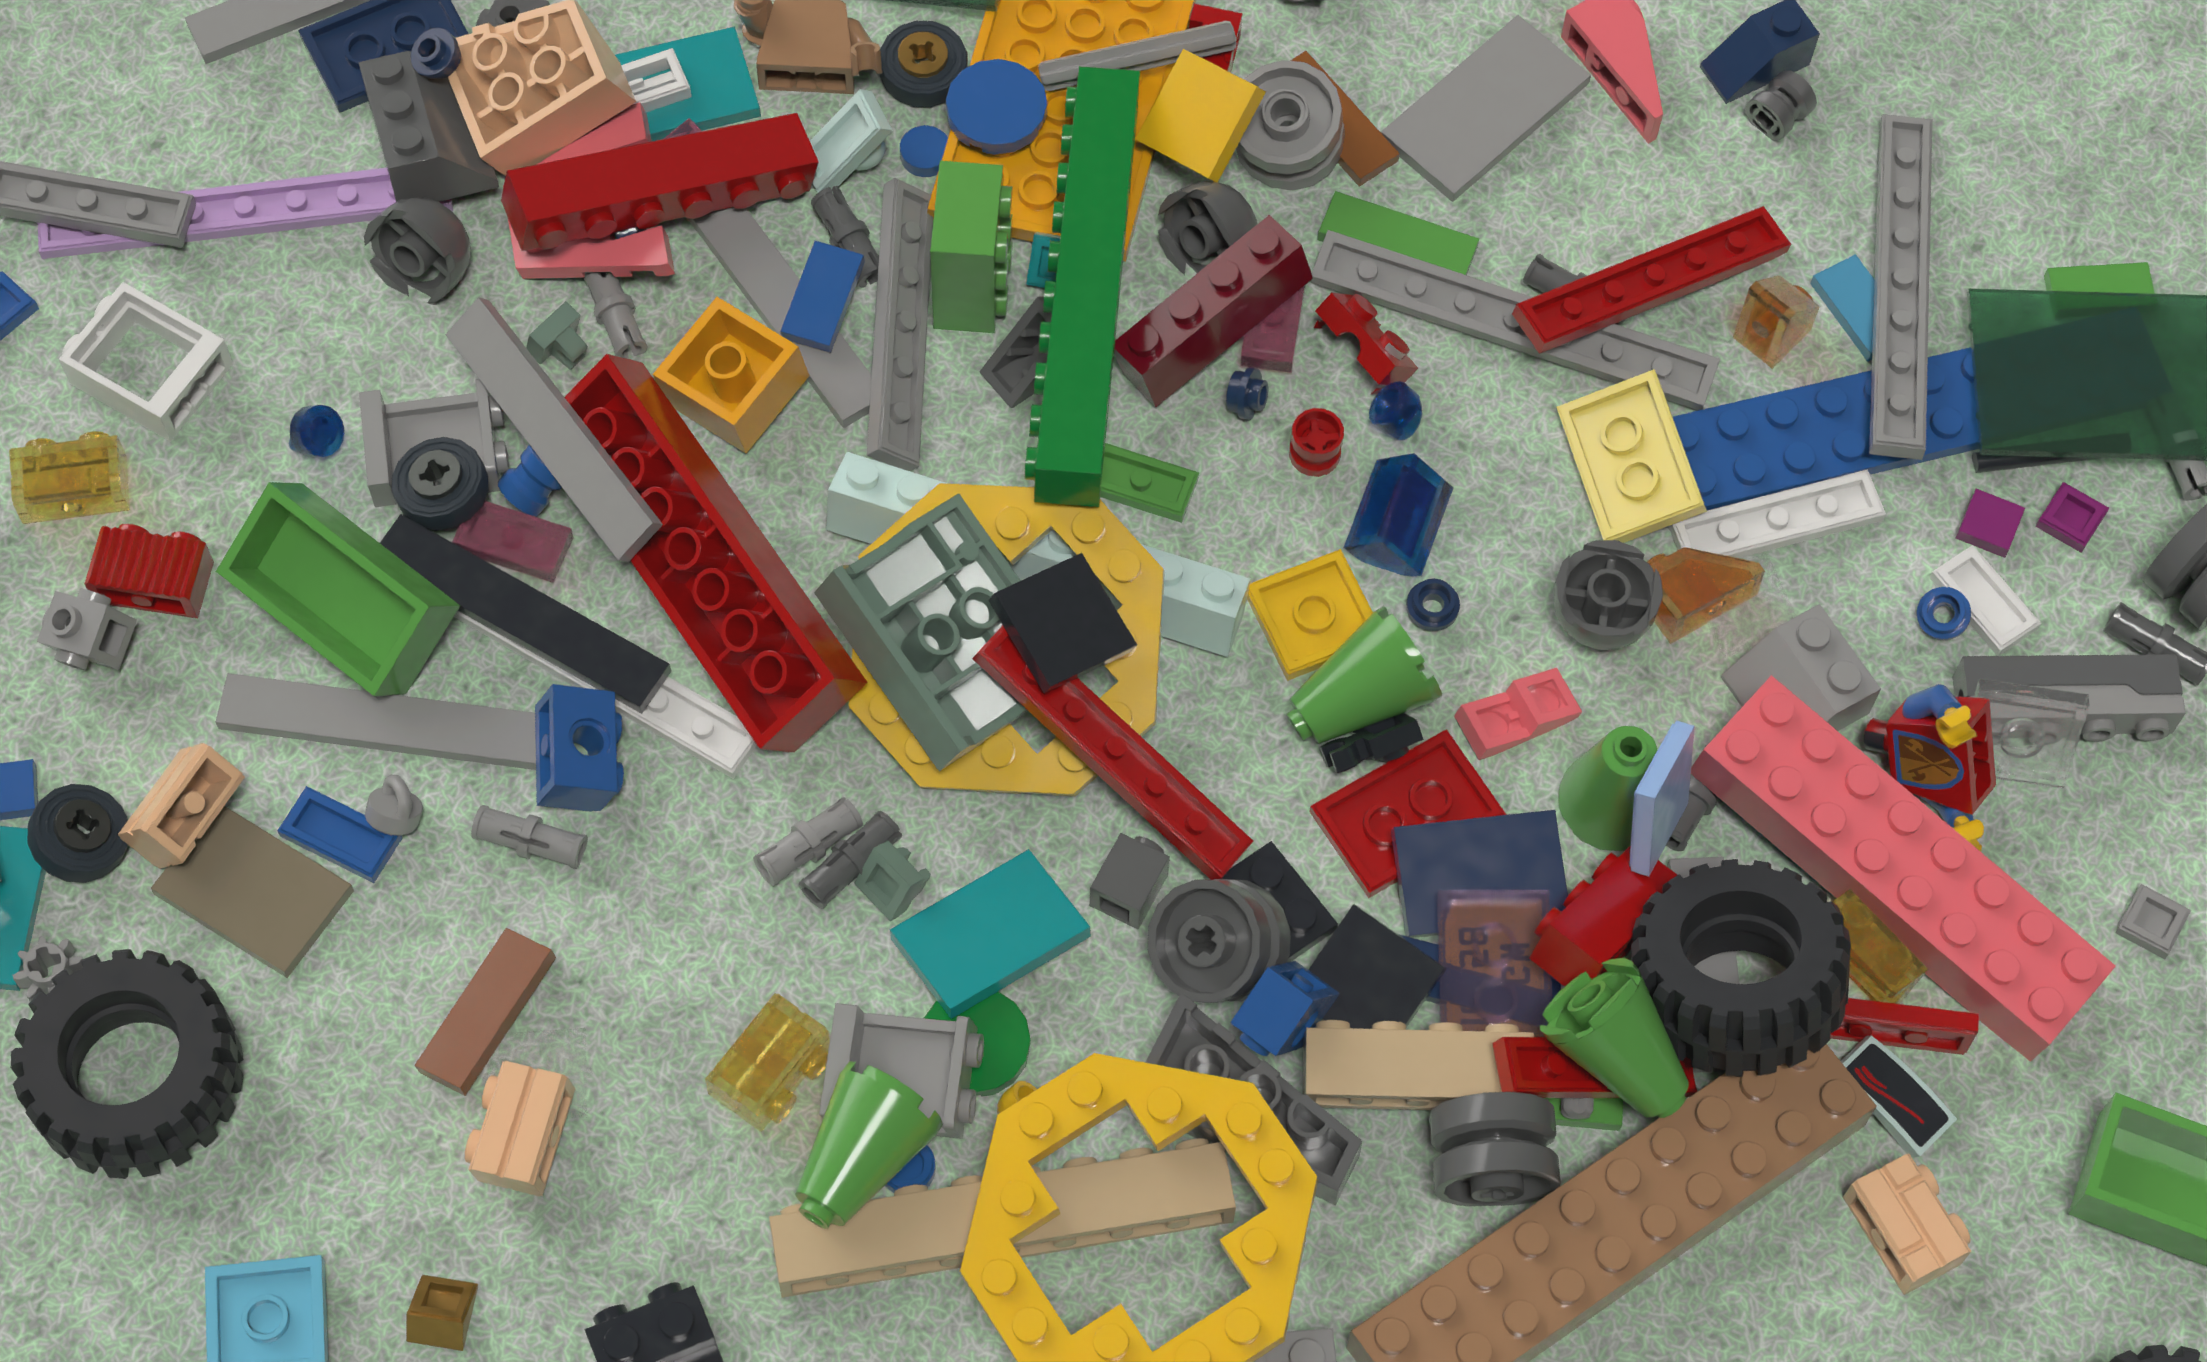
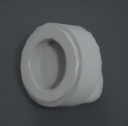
[365,774,423,836]

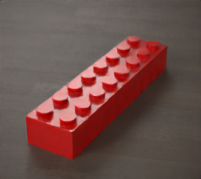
[565,354,868,753]

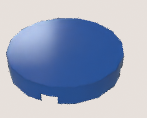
[946,59,1047,155]

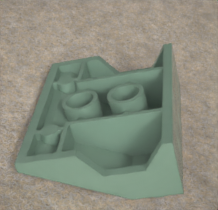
[814,493,1028,771]

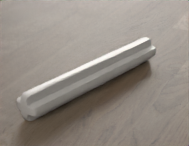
[1038,21,1236,91]

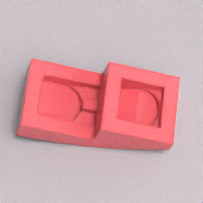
[1454,668,1582,760]

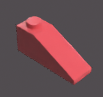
[1561,0,1663,144]

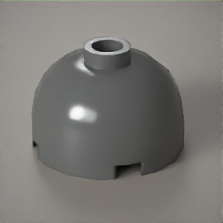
[1158,181,1257,275]
[364,197,471,303]
[1553,540,1663,650]

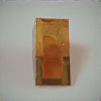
[1733,275,1820,369]
[1647,547,1765,644]

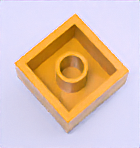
[652,296,810,454]

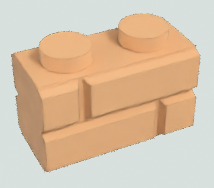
[118,743,245,869]
[465,1061,575,1197]
[1843,1154,1971,1295]

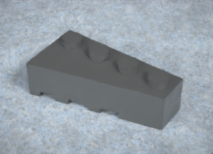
[1145,992,1362,1206]

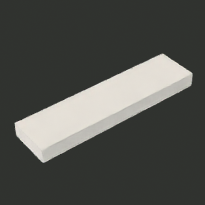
[1669,469,1886,572]

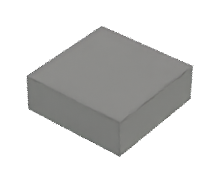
[2115,884,2191,959]

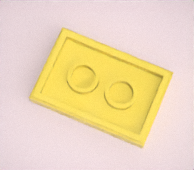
[1556,369,1707,543]

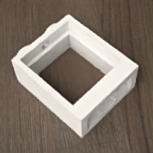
[59,282,233,442]

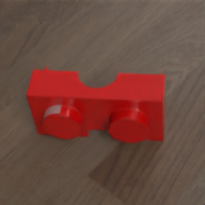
[1314,292,1418,395]

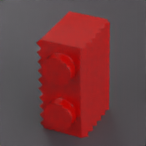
[84,524,214,619]

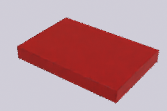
[1309,729,1507,899]

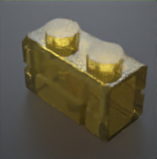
[9,431,130,524]
[705,993,830,1132]

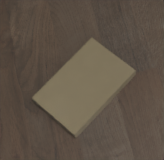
[151,806,354,978]

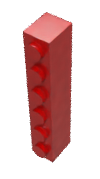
[501,113,819,251]

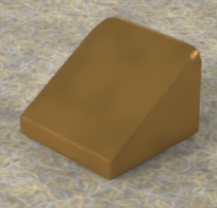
[406,1275,478,1351]

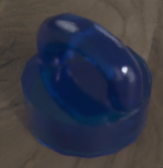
[1369,381,1422,440]
[288,405,345,458]

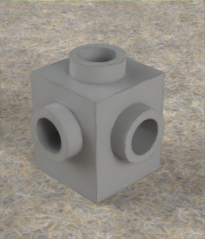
[37,588,137,670]

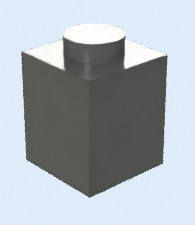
[1089,833,1170,930]

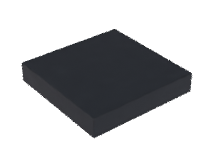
[988,553,1137,694]
[1308,904,1447,1029]

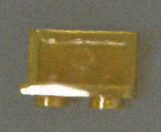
[1832,889,1929,1004]

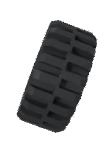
[1631,859,1851,1077]
[10,949,244,1179]

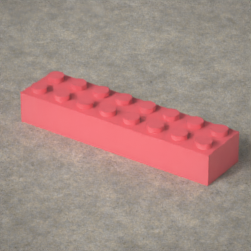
[1691,675,2116,1062]

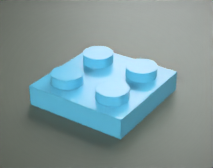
[205,1255,329,1362]

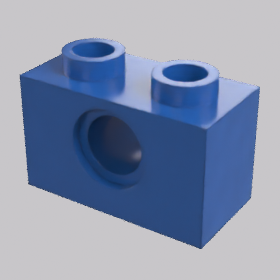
[535,684,624,812]
[1230,961,1340,1057]

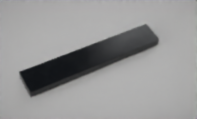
[380,514,671,714]

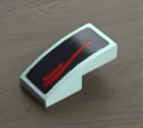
[1841,1035,1957,1157]

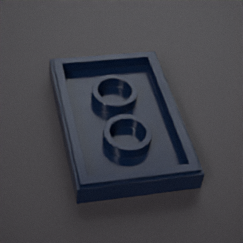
[298,0,469,113]
[1391,810,1568,938]

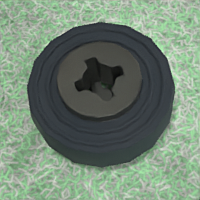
[392,437,489,531]
[27,784,128,883]

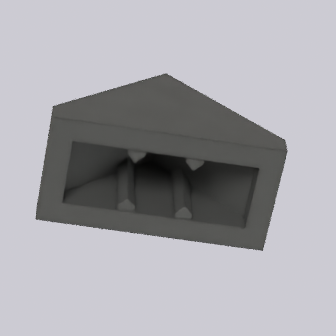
[979,296,1052,408]

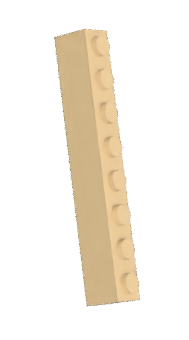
[769,1138,1236,1298]

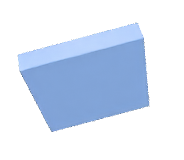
[1629,720,1695,876]

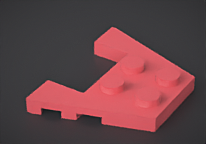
[503,102,675,279]

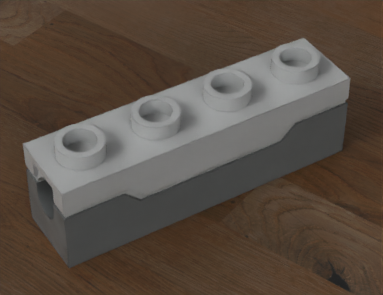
[1952,654,2186,742]

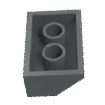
[359,51,499,202]

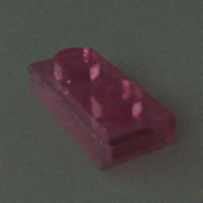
[1241,285,1306,373]
[452,501,574,583]

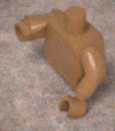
[734,0,882,94]

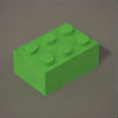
[930,161,1013,333]

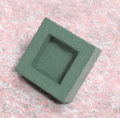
[526,301,588,370]
[854,841,931,921]

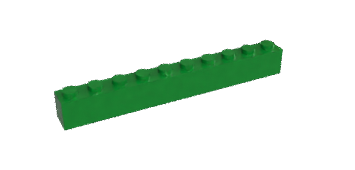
[1025,66,1140,507]

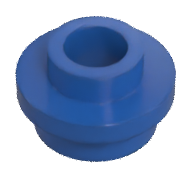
[1917,587,1971,640]

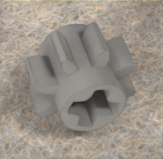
[13,936,83,1002]

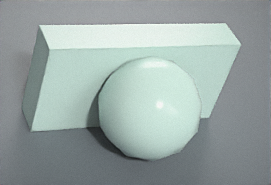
[810,89,893,193]

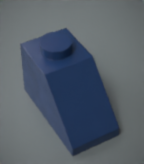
[1700,0,1820,104]

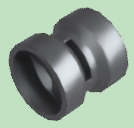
[1745,70,1817,141]

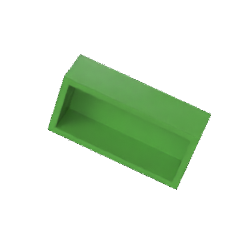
[215,482,460,696]
[2068,1092,2207,1266]

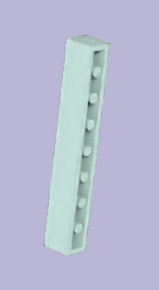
[826,452,1251,657]

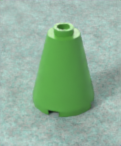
[1286,606,1442,744]
[1559,726,1658,851]
[1540,958,1689,1118]
[795,1061,943,1229]

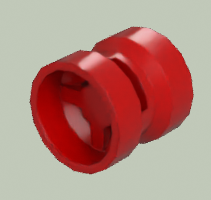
[1289,408,1344,477]

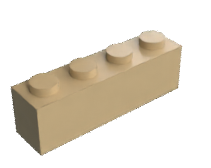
[1303,1020,1534,1110]

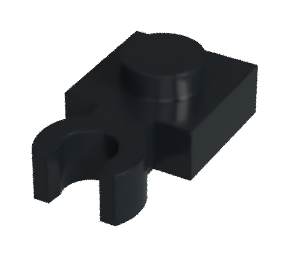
[1320,713,1424,773]

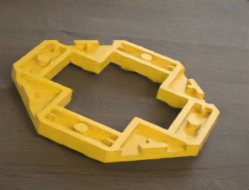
[848,483,1165,797]
[960,1053,1318,1362]

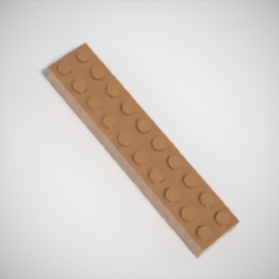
[1346,1044,1877,1362]

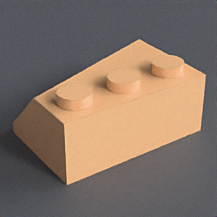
[448,0,636,176]

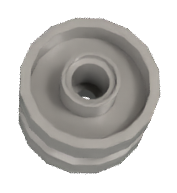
[1236,60,1345,191]

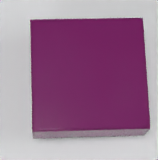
[2035,482,2109,553]
[1955,488,2025,558]

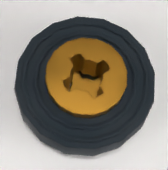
[879,21,968,107]

